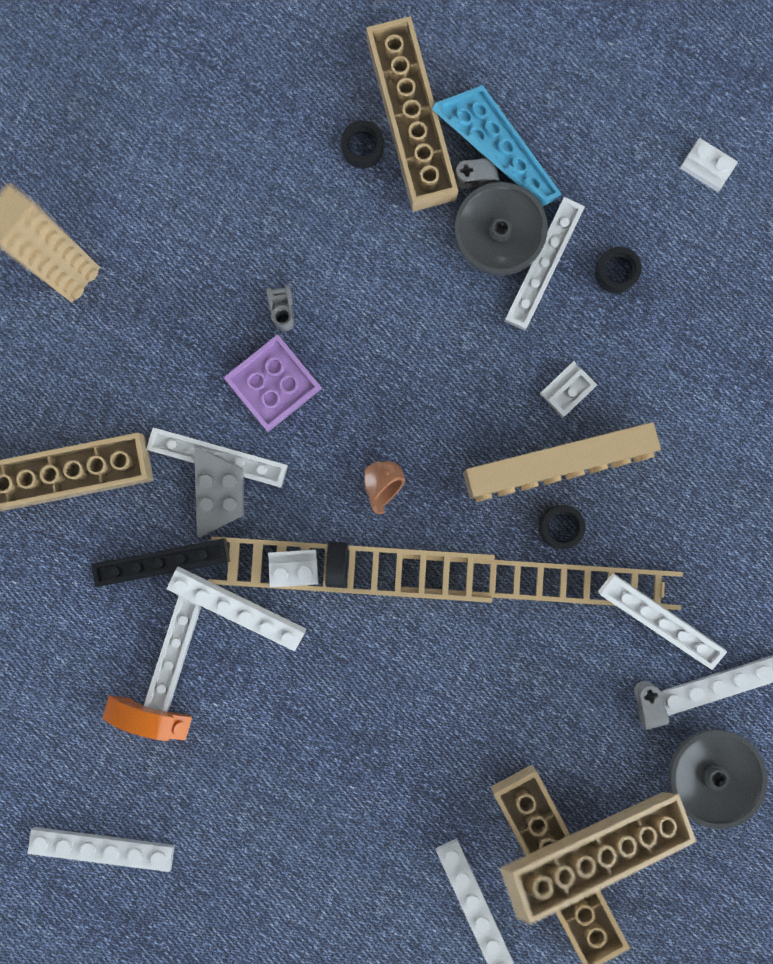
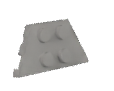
[194,447,245,537]

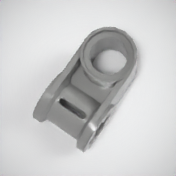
[454,158,499,189]
[267,284,295,332]
[634,681,669,730]

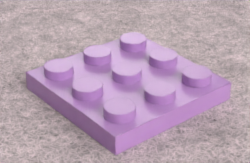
[224,334,322,432]

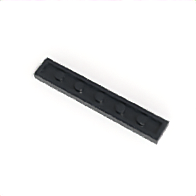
[92,538,230,587]

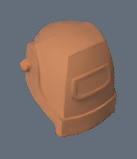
[364,461,405,514]

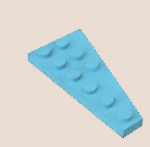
[432,85,561,207]

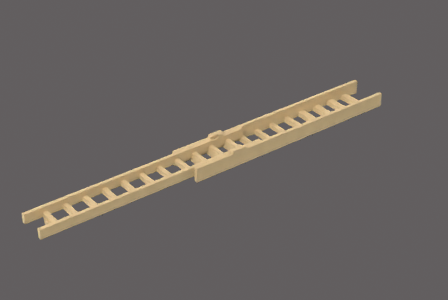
[208,536,683,610]

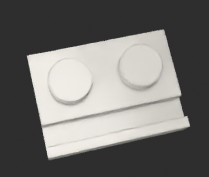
[680,138,738,192]
[540,361,597,418]
[268,550,318,588]

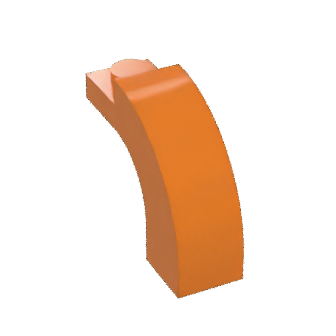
[102,695,192,741]

